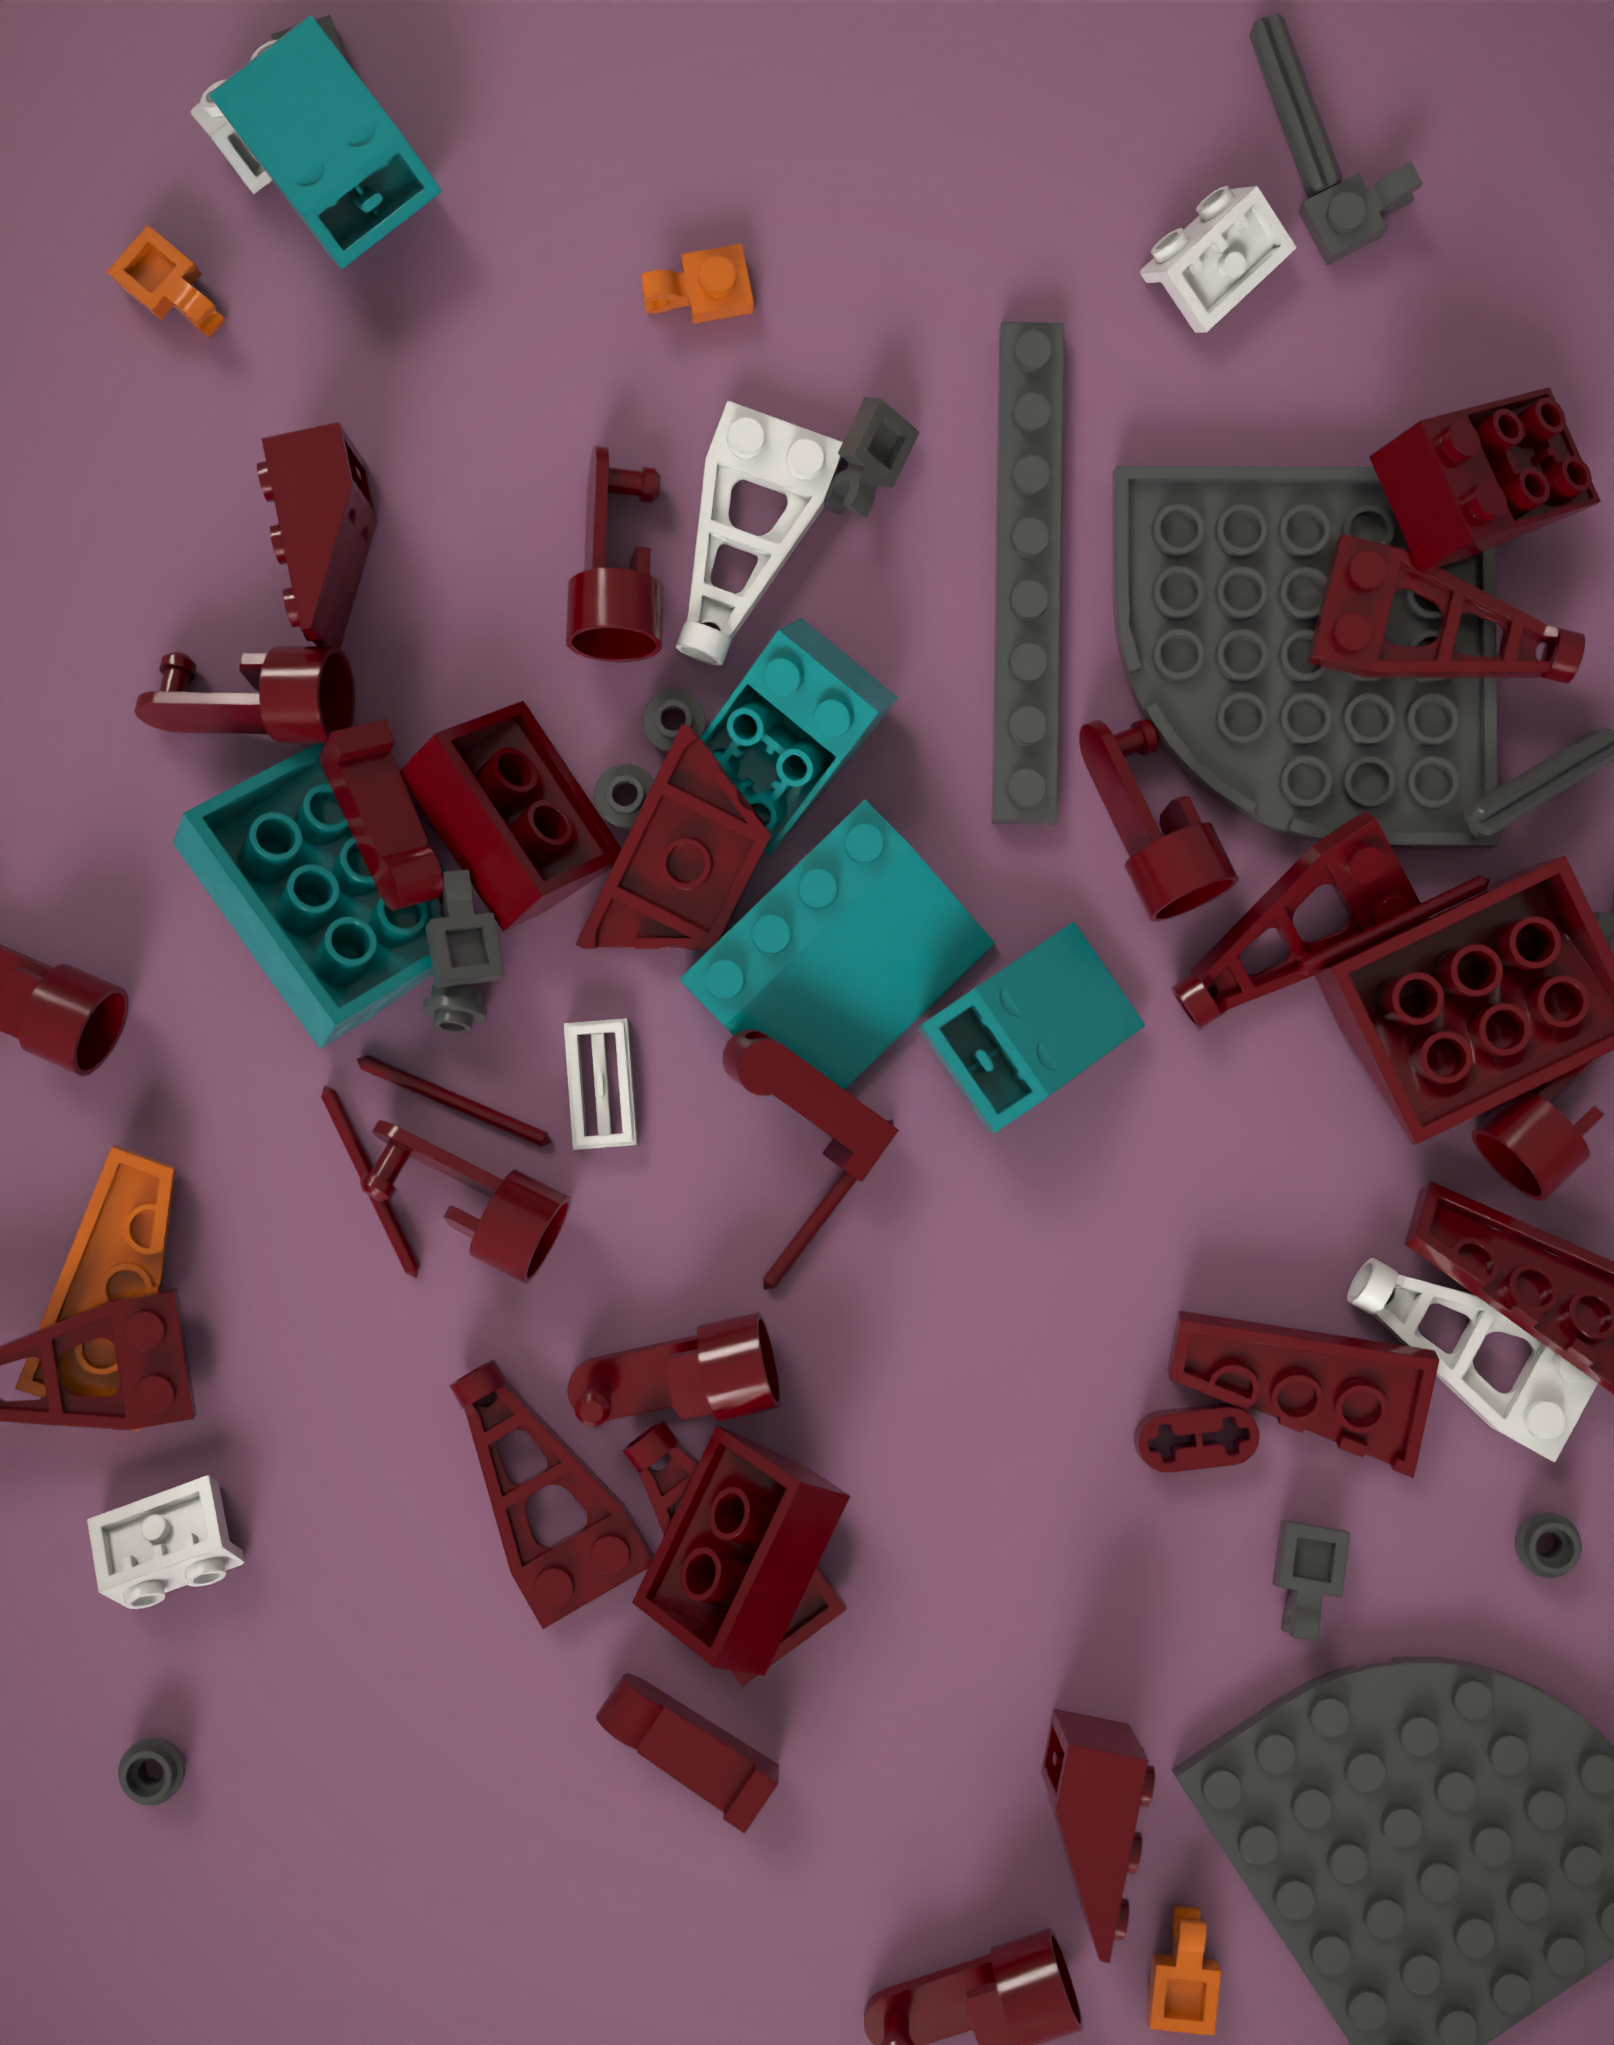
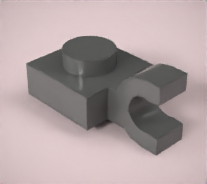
[1299,161,1423,266]
[824,397,920,518]
[425,869,504,988]
[1272,1519,1351,1641]

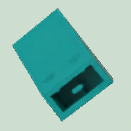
[208,15,442,269]
[701,618,899,856]
[917,921,1146,1133]

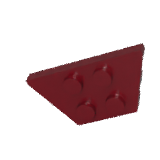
[575,724,773,950]

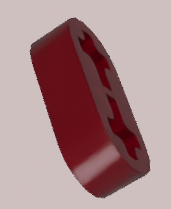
[1134,1403,1260,1473]

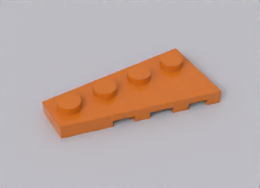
[15,1145,177,1432]

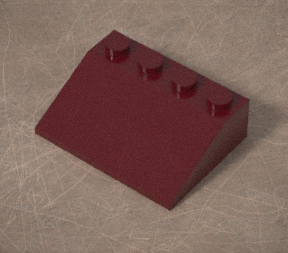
[1315,856,1614,1145]

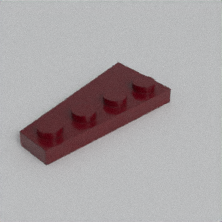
[1405,1181,1614,1394]
[1167,1310,1439,1478]

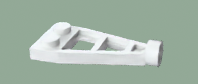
[676,401,843,666]
[1347,1258,1598,1462]

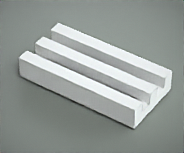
[564,1018,638,1150]

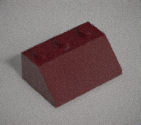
[400,700,622,932]
[632,1426,850,1676]

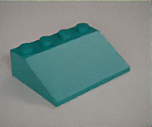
[173,743,477,1049]
[679,799,995,1090]

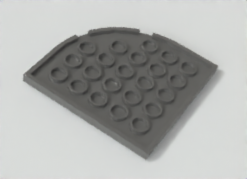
[1112,466,1498,848]
[1172,1657,1614,2045]

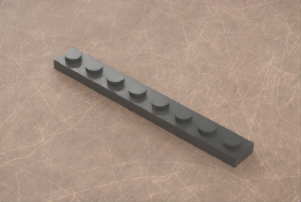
[992,322,1064,825]

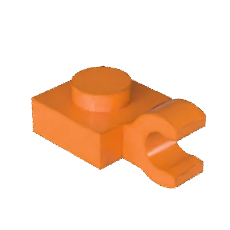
[106,225,226,339]
[640,243,754,324]
[1146,1905,1221,2036]

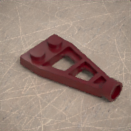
[1307,534,1585,684]
[1171,811,1421,1030]
[0,1289,197,1430]
[449,1359,654,1629]
[622,1420,847,1687]

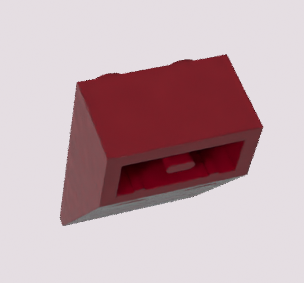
[1369,387,1601,573]
[257,422,377,648]
[1041,1708,1155,1963]

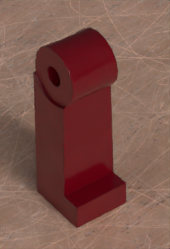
[318,719,444,911]
[722,1030,899,1182]
[596,1673,779,1834]

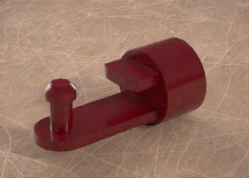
[566,446,664,662]
[134,646,355,743]
[1079,719,1239,922]
[0,944,129,1076]
[1471,1056,1605,1201]
[360,1120,571,1284]
[567,1312,781,1427]
[864,1928,1083,2045]

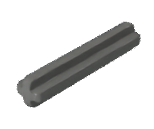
[1249,13,1342,197]
[1463,728,1614,838]

